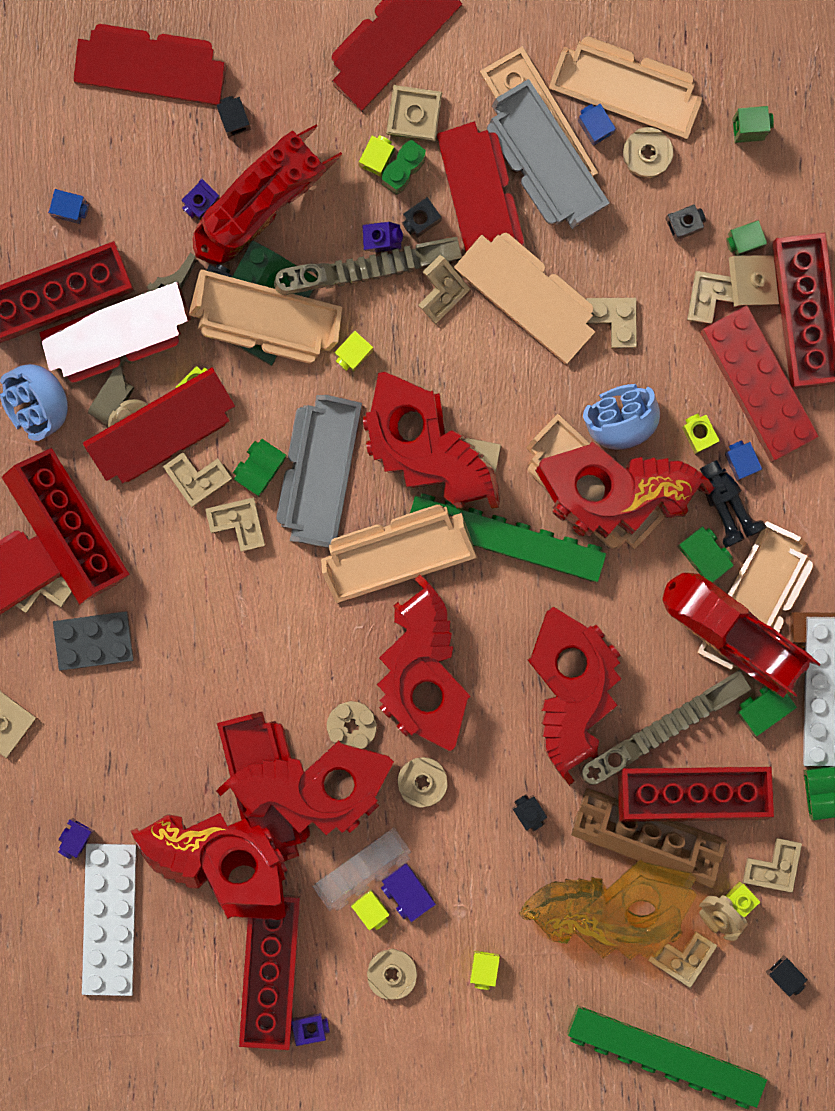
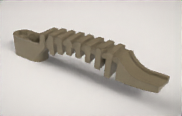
[274,237,462,295]
[88,252,197,426]
[581,670,751,785]

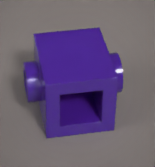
[362,222,403,253]

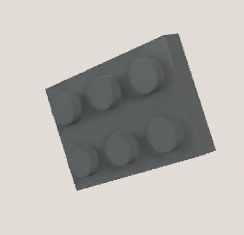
[53,611,134,671]

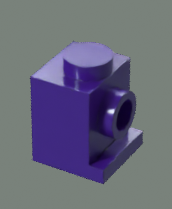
[181,179,220,220]
[58,818,94,859]
[292,1013,330,1046]

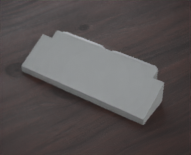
[487,79,610,229]
[276,395,362,548]

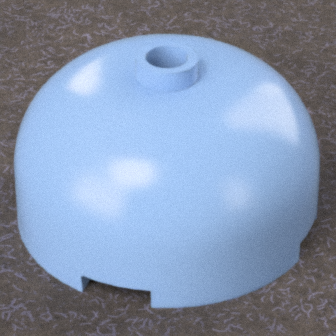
[0,364,68,441]
[583,384,660,450]

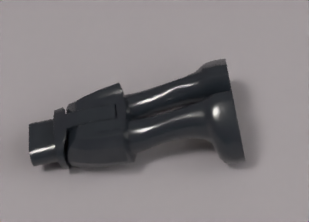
[700,460,767,548]

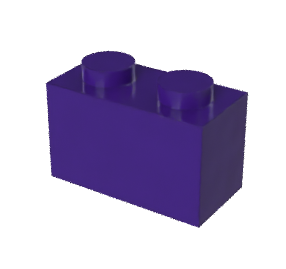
[381,862,436,922]

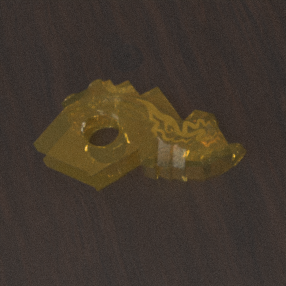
[519,859,697,960]

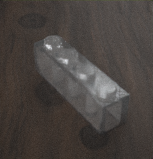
[312,827,412,911]

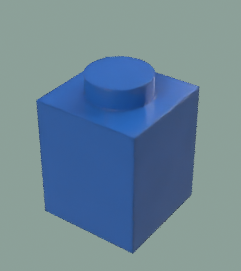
[578,103,616,146]
[48,189,89,224]
[725,440,762,481]

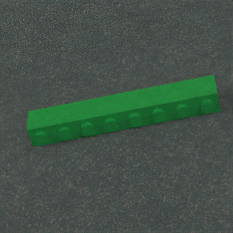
[410,493,606,583]
[567,1005,767,1109]

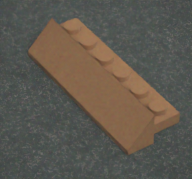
[571,788,727,888]

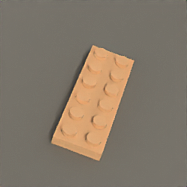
[480,46,598,177]

